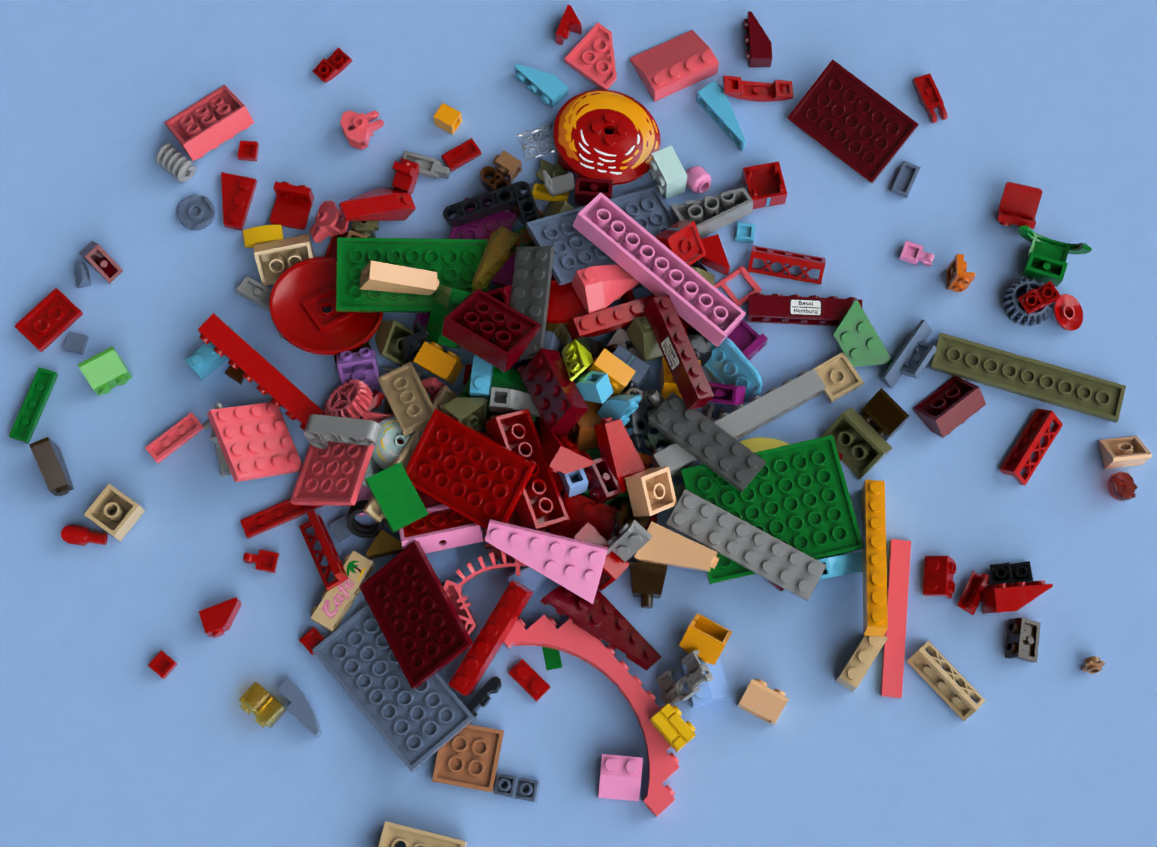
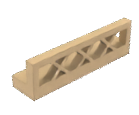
[907,641,986,721]

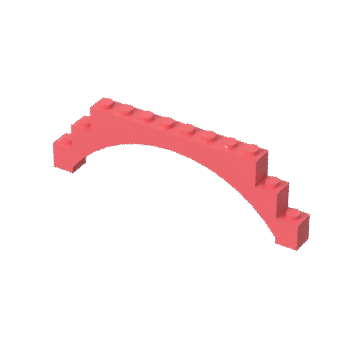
[503,614,680,817]

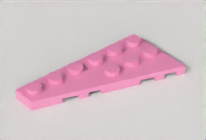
[485,519,608,604]

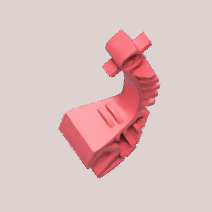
[443,551,527,636]

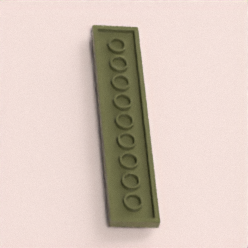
[930,332,1126,423]

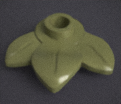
[536,160,568,182]

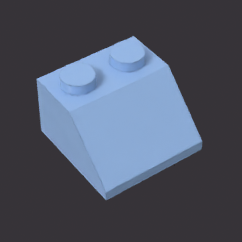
[681,658,731,708]

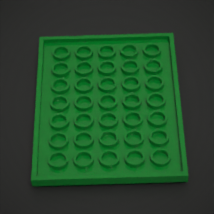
[681,435,864,585]

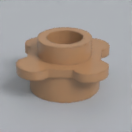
[1082,656,1105,674]

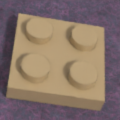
[814,352,864,403]

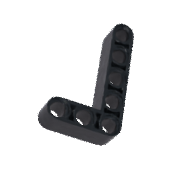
[443,181,541,234]

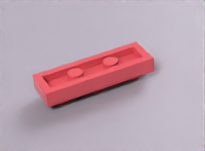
[145,412,204,463]

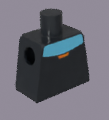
[624,402,650,450]

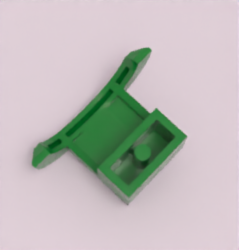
[1018,225,1092,287]

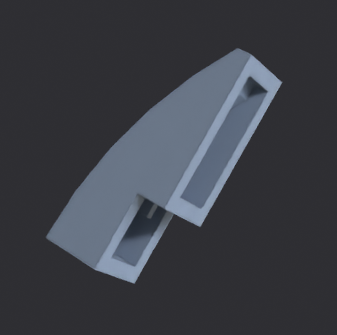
[276,677,322,737]

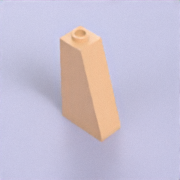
[359,261,439,295]
[634,521,719,572]

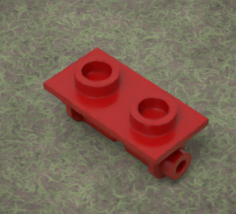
[957,571,989,615]

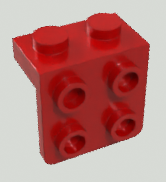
[270,181,314,230]
[996,182,1042,229]

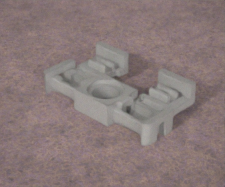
[656,650,713,707]

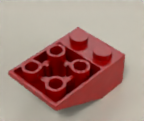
[981,580,1053,614]

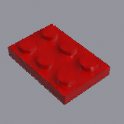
[14,288,83,353]

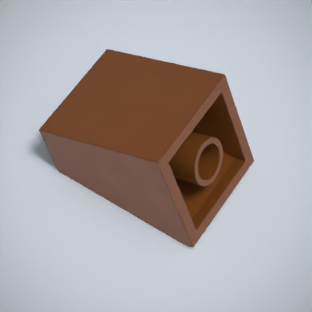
[567,400,604,452]

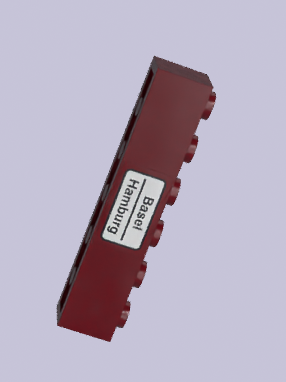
[747,293,862,326]
[643,295,714,410]

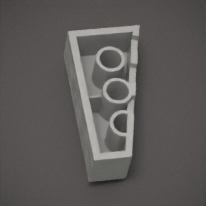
[670,187,753,238]

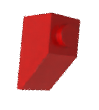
[700,234,730,275]
[198,597,242,638]

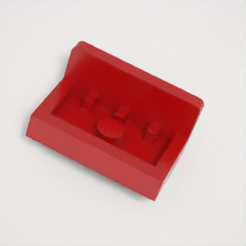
[923,556,956,599]

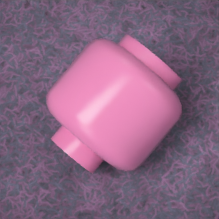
[686,166,711,193]

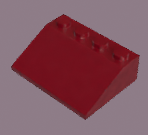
[442,288,541,372]

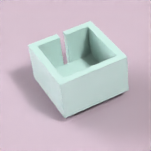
[649,145,687,200]

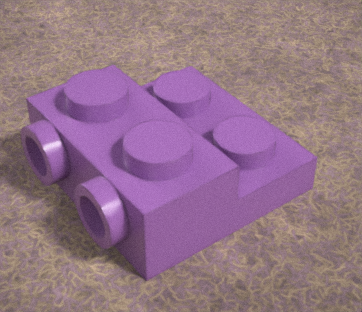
[337,348,381,390]

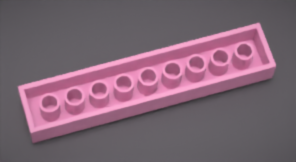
[572,192,746,347]

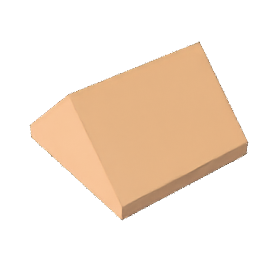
[1099,436,1152,469]

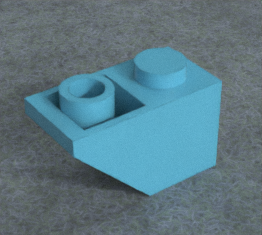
[597,395,642,426]

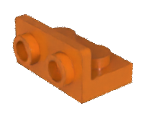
[946,254,975,292]

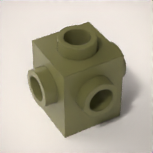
[352,221,379,238]

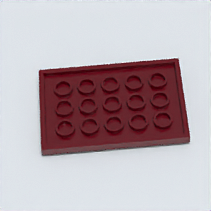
[787,59,919,184]
[359,541,474,689]

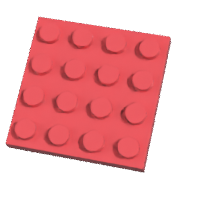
[207,402,303,482]
[290,441,375,506]

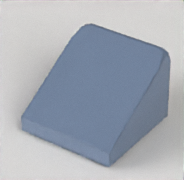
[74,262,91,288]

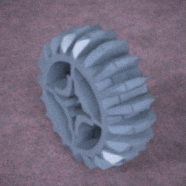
[1003,277,1054,327]

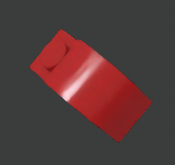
[391,158,419,194]

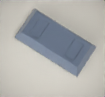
[890,161,921,198]

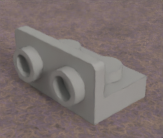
[606,520,652,562]

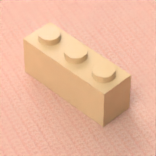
[836,636,888,692]

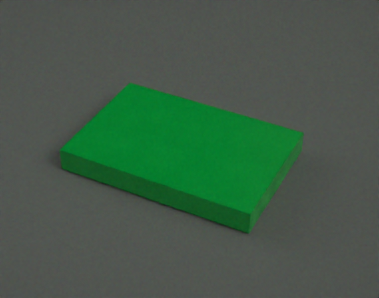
[365,462,428,533]

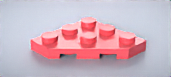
[564,23,617,90]

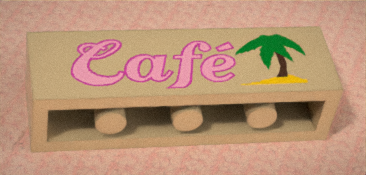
[311,550,376,633]

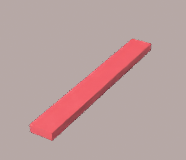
[881,539,911,699]

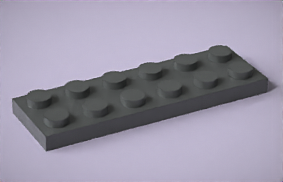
[510,246,554,361]
[648,392,766,493]

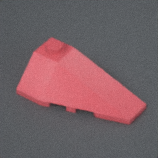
[571,264,640,314]

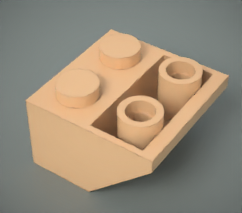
[738,679,789,725]

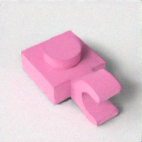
[899,241,935,266]

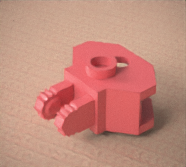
[340,110,385,150]
[309,201,350,243]

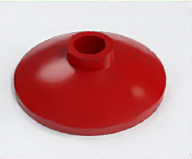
[1053,294,1083,331]

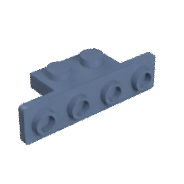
[882,320,937,388]

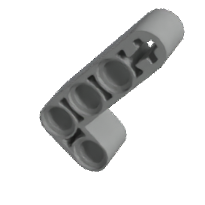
[304,414,381,449]

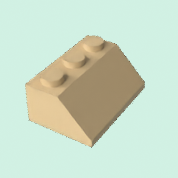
[254,234,315,286]

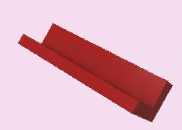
[748,245,826,285]
[999,408,1063,486]
[299,509,349,591]

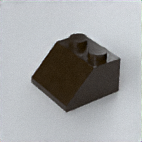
[859,388,909,441]

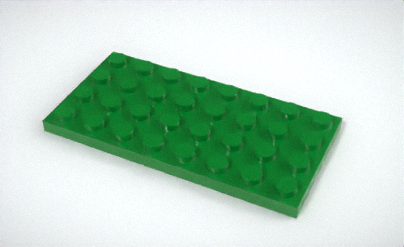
[336,237,488,313]

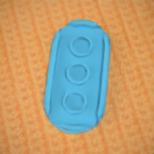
[704,338,762,402]

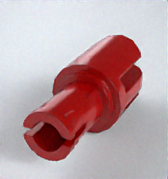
[61,525,108,546]

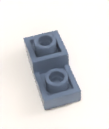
[493,773,540,802]

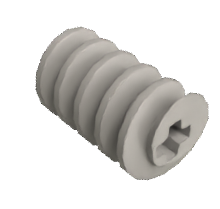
[156,143,197,183]

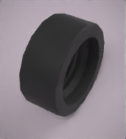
[347,500,385,538]

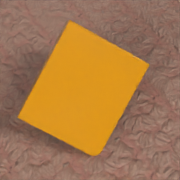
[433,103,462,135]

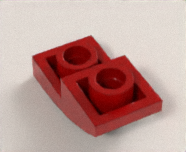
[312,48,353,83]
[1018,281,1061,314]

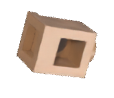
[493,151,522,183]

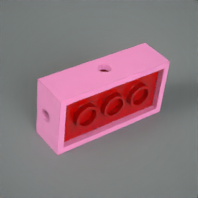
[399,504,483,554]

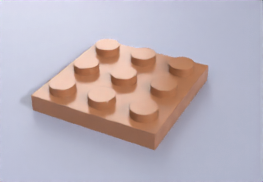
[432,724,504,793]

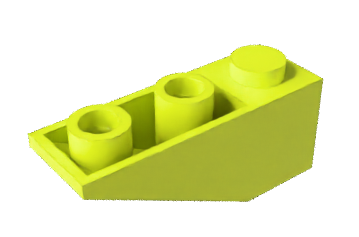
[561,339,594,381]

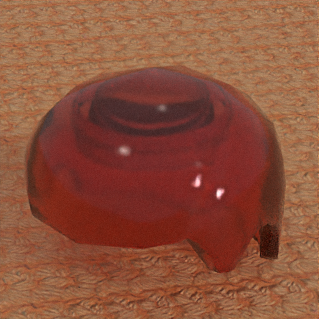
[1107,471,1138,501]

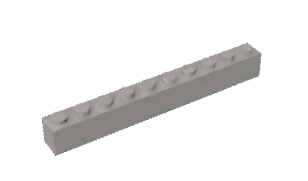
[650,369,826,476]

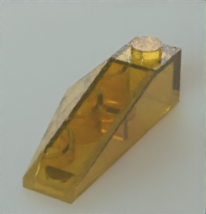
[472,226,520,293]

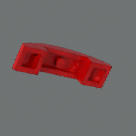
[723,75,793,102]

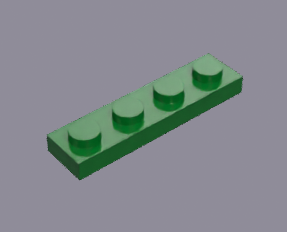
[9,367,58,444]

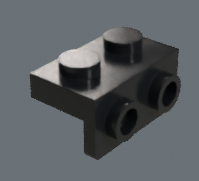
[401,321,429,363]

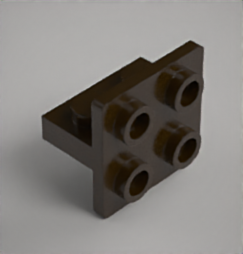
[613,497,650,536]

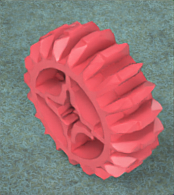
[324,379,373,419]

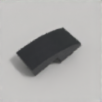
[990,561,1033,585]

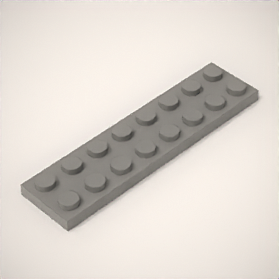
[666,489,827,601]

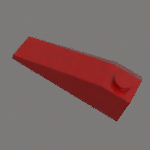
[339,188,416,221]

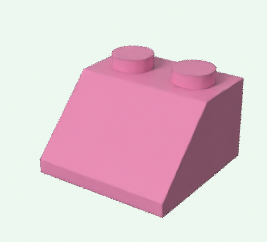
[598,754,643,802]

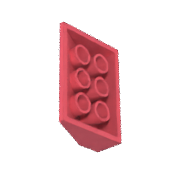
[630,30,719,102]
[164,85,254,161]

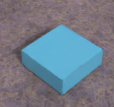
[735,222,756,244]

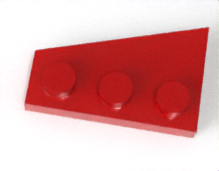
[221,172,257,231]

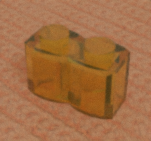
[239,681,287,728]

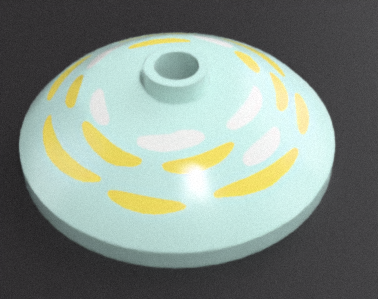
[372,417,412,470]

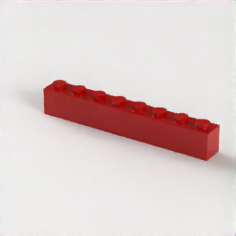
[197,313,326,431]

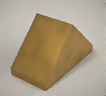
[366,530,403,560]

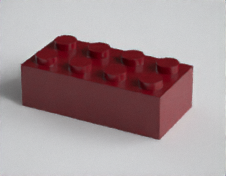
[519,348,588,435]

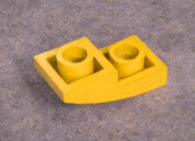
[242,225,284,248]

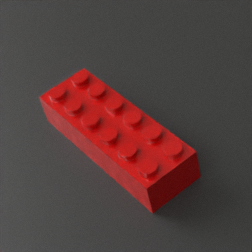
[485,409,569,531]

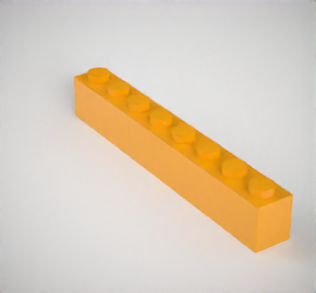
[861,480,888,637]

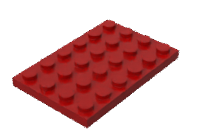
[405,409,536,530]

